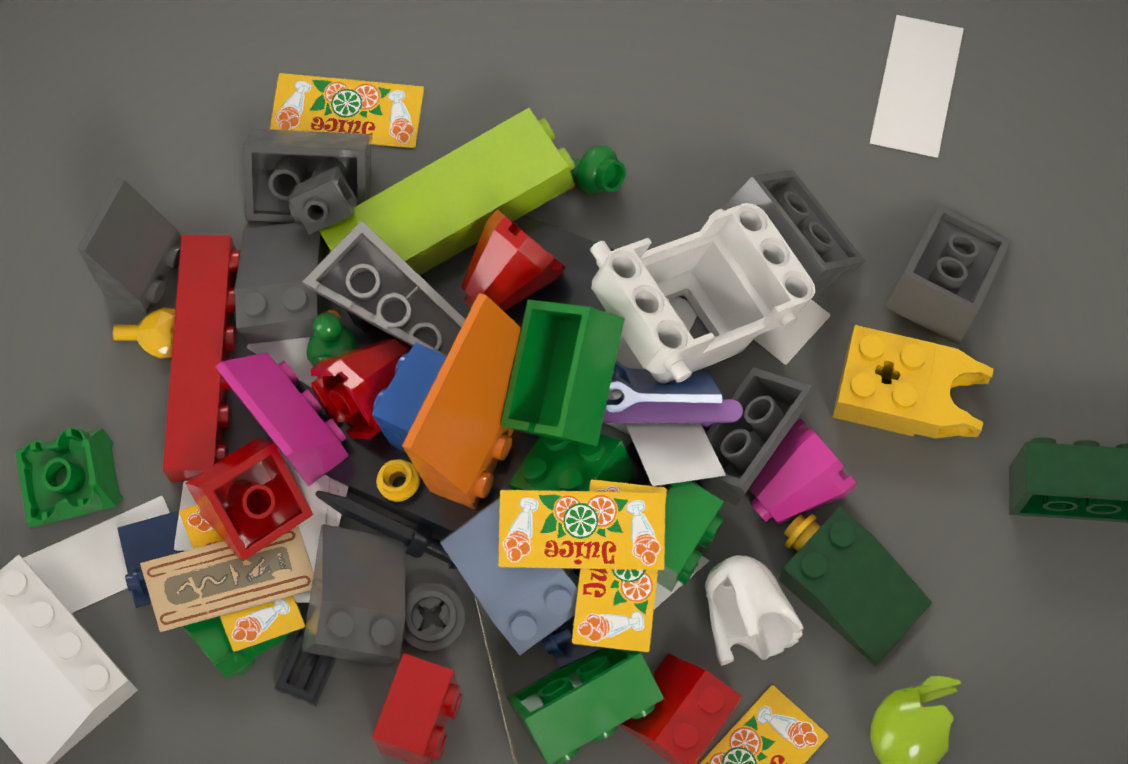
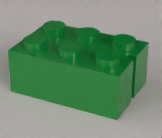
[500,300,625,446]

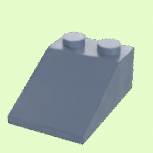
[440,497,579,655]

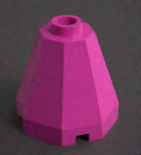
[750,418,858,524]

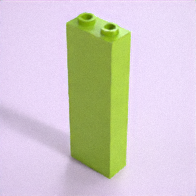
[319,108,575,276]

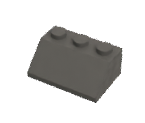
[243,128,371,223]
[722,170,866,297]
[695,367,817,505]

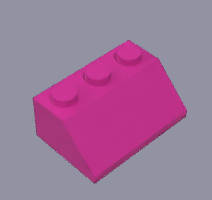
[215,352,349,486]

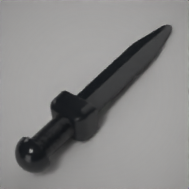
[315,491,457,569]

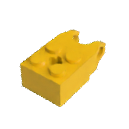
[832,325,994,439]

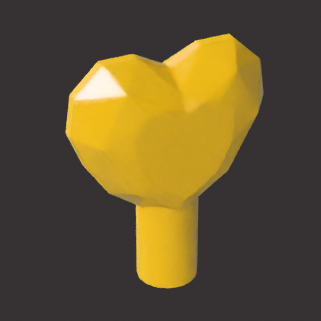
[113,307,175,359]

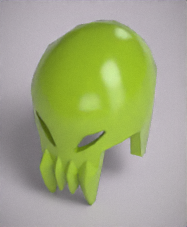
[870,676,961,764]

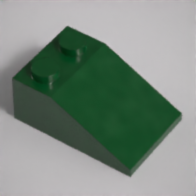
[779,507,932,666]

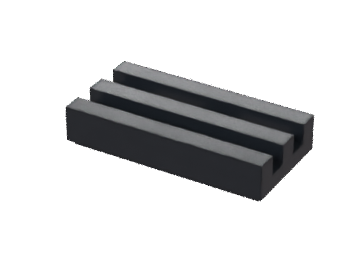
[275,616,337,706]

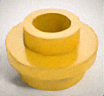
[376,459,420,502]
[784,514,821,551]

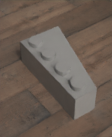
[302,221,466,356]

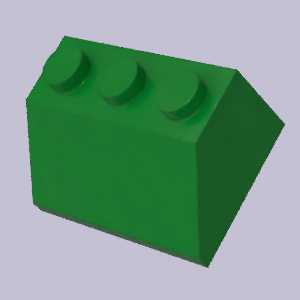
[506,648,664,764]

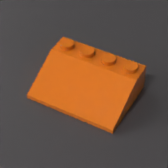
[402,293,522,509]

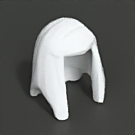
[705,555,803,665]

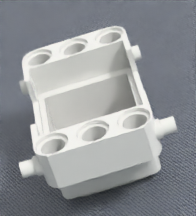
[590,203,815,384]

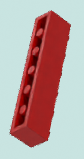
[163,235,241,482]

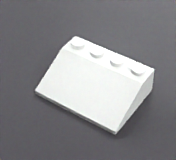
[0,555,138,764]

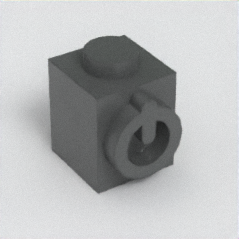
[289,166,357,235]

